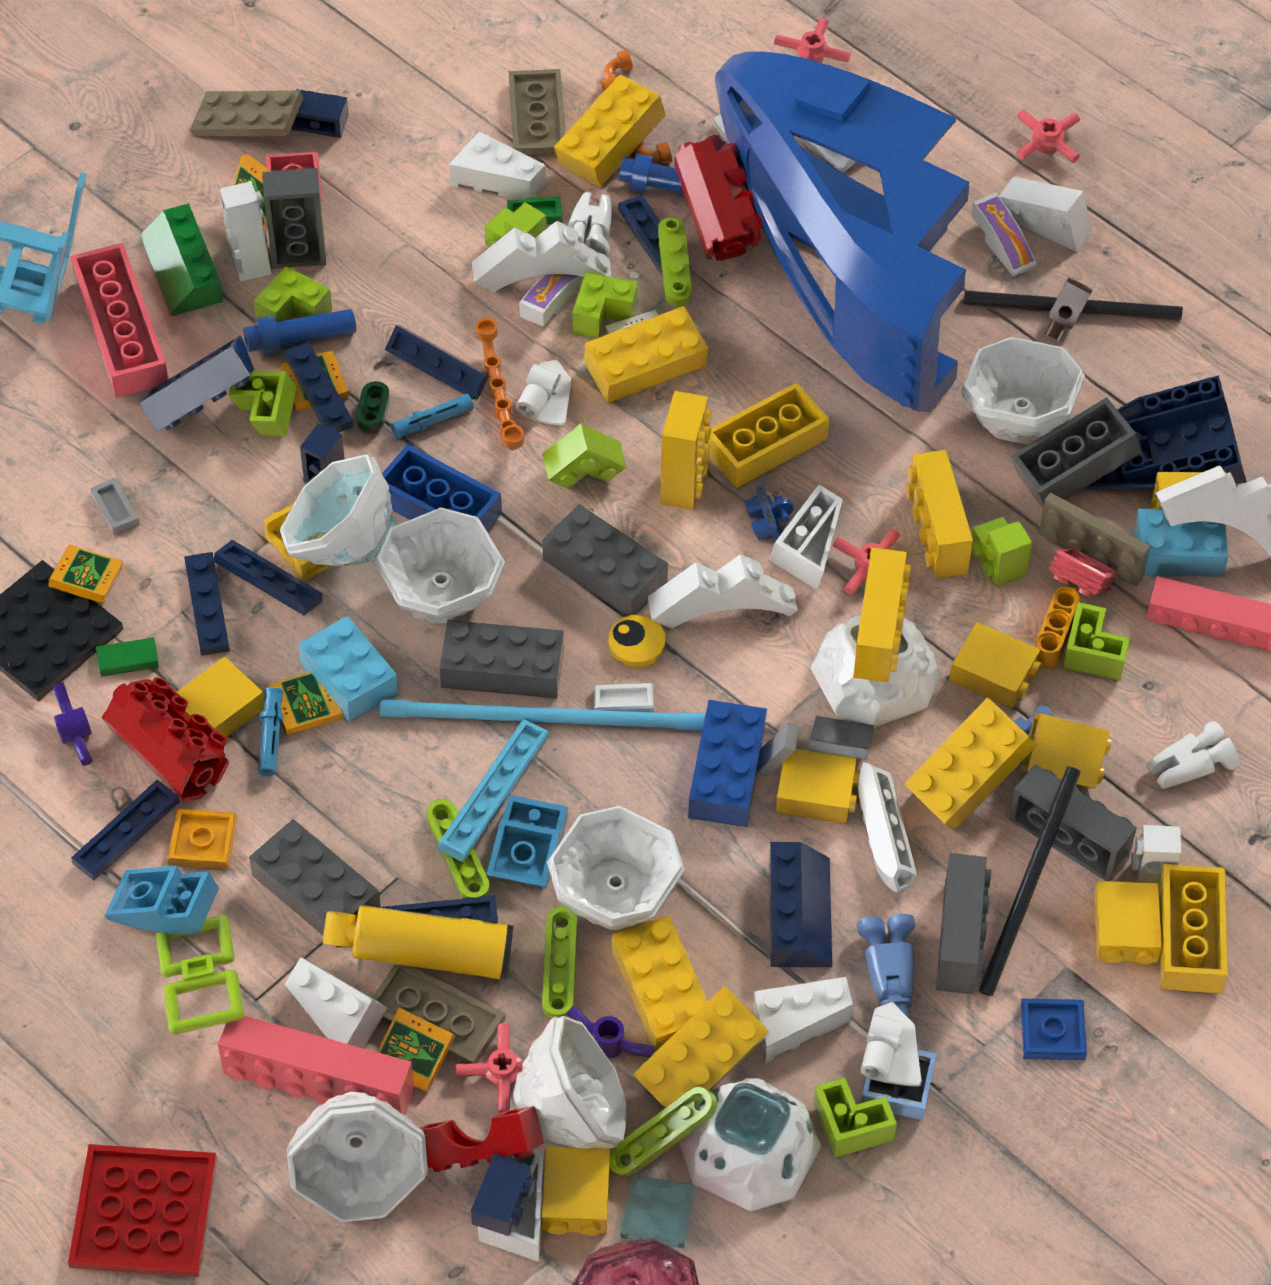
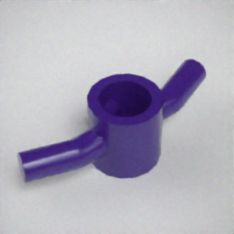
[52,682,92,766]
[567,1006,655,1058]

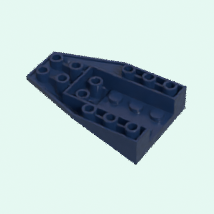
[1082,375,1247,490]

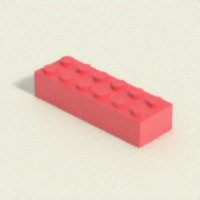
[70,243,168,398]
[218,1016,414,1115]

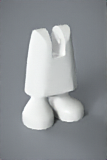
[568,192,612,257]
[1146,721,1240,789]

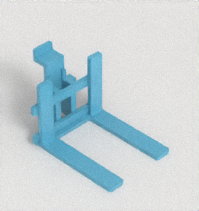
[0,173,86,325]

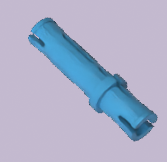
[391,394,474,440]
[258,687,284,776]

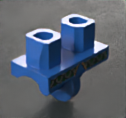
[744,485,794,540]

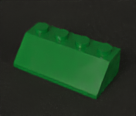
[140,203,223,316]

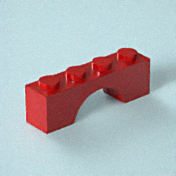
[420,1106,544,1172]

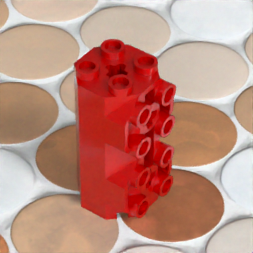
[674,135,763,261]
[102,677,229,802]

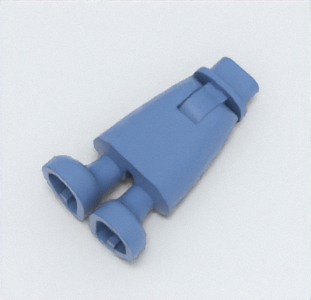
[857,914,915,1019]

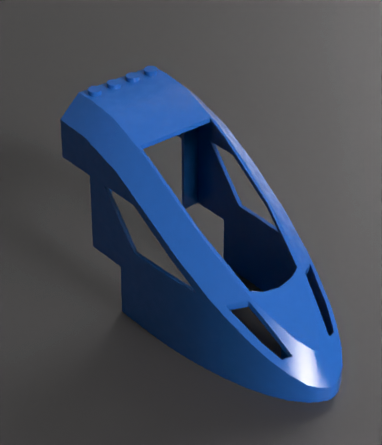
[715,51,970,412]

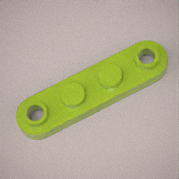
[658,217,692,307]
[426,799,490,899]
[542,906,577,1019]
[610,1087,717,1177]

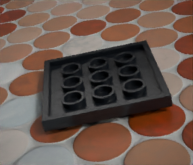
[0,560,123,701]

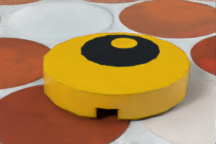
[608,615,666,668]

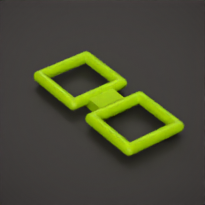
[156,915,244,1035]

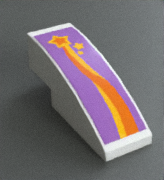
[972,192,1037,277]
[519,274,583,327]

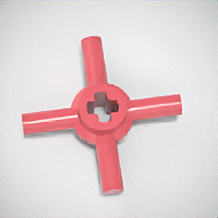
[774,18,851,63]
[1016,109,1080,163]
[833,529,911,595]
[456,1023,524,1114]

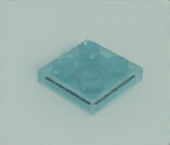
[620,1175,695,1249]

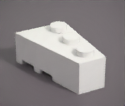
[449,131,545,199]
[753,977,853,1064]

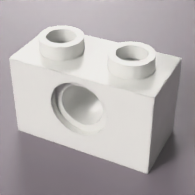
[1131,825,1182,883]

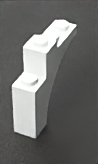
[472,221,612,293]
[1156,465,1271,559]
[648,554,798,629]

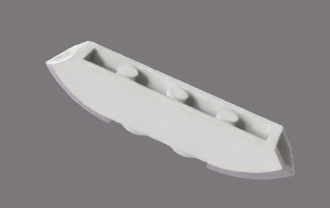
[858,762,917,893]

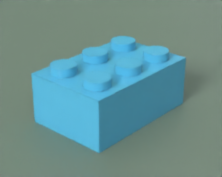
[1134,509,1228,577]
[299,616,398,722]

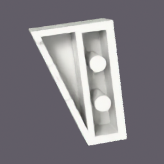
[999,177,1092,252]
[220,181,272,282]
[769,485,843,590]
[285,957,388,1048]
[478,1149,544,1262]

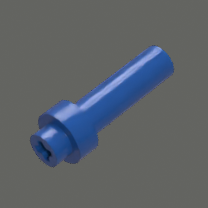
[618,153,684,194]
[243,309,356,357]

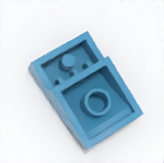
[486,795,569,889]
[105,865,219,934]

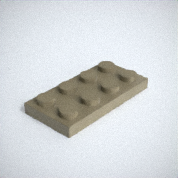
[509,69,566,155]
[190,90,303,137]
[1039,493,1150,587]
[372,964,505,1064]

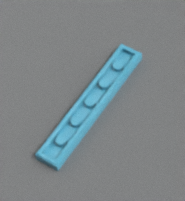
[437,719,549,863]

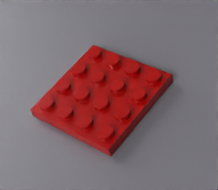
[68,1144,217,1277]

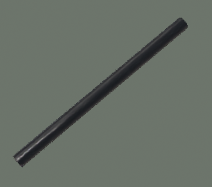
[964,290,1183,320]
[978,766,1081,997]

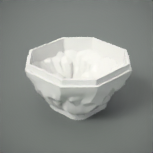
[961,337,1085,445]
[375,508,505,624]
[810,614,941,728]
[547,806,685,930]
[513,1016,628,1149]
[286,1092,428,1222]

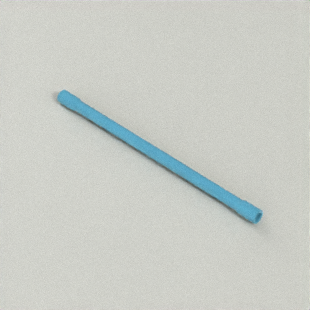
[380,699,705,731]

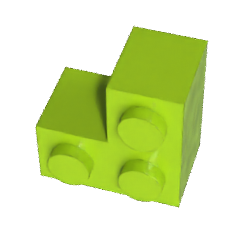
[484,202,546,248]
[254,266,332,322]
[572,272,638,339]
[229,371,297,437]
[542,423,627,489]
[971,517,1032,587]
[1063,602,1130,681]
[813,1078,897,1158]

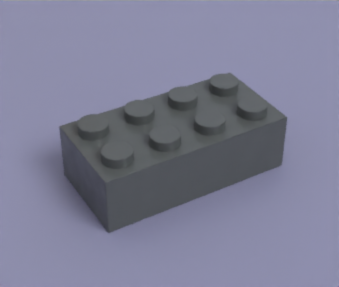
[263,168,326,269]
[1011,397,1142,507]
[542,504,668,616]
[440,620,564,698]
[1009,764,1137,882]
[249,819,381,948]
[936,853,991,994]

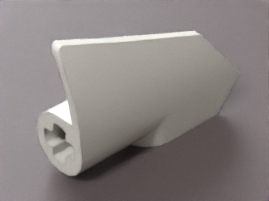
[515,360,572,426]
[861,1002,921,1086]

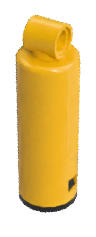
[322,905,513,980]

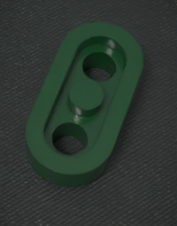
[356,381,390,432]

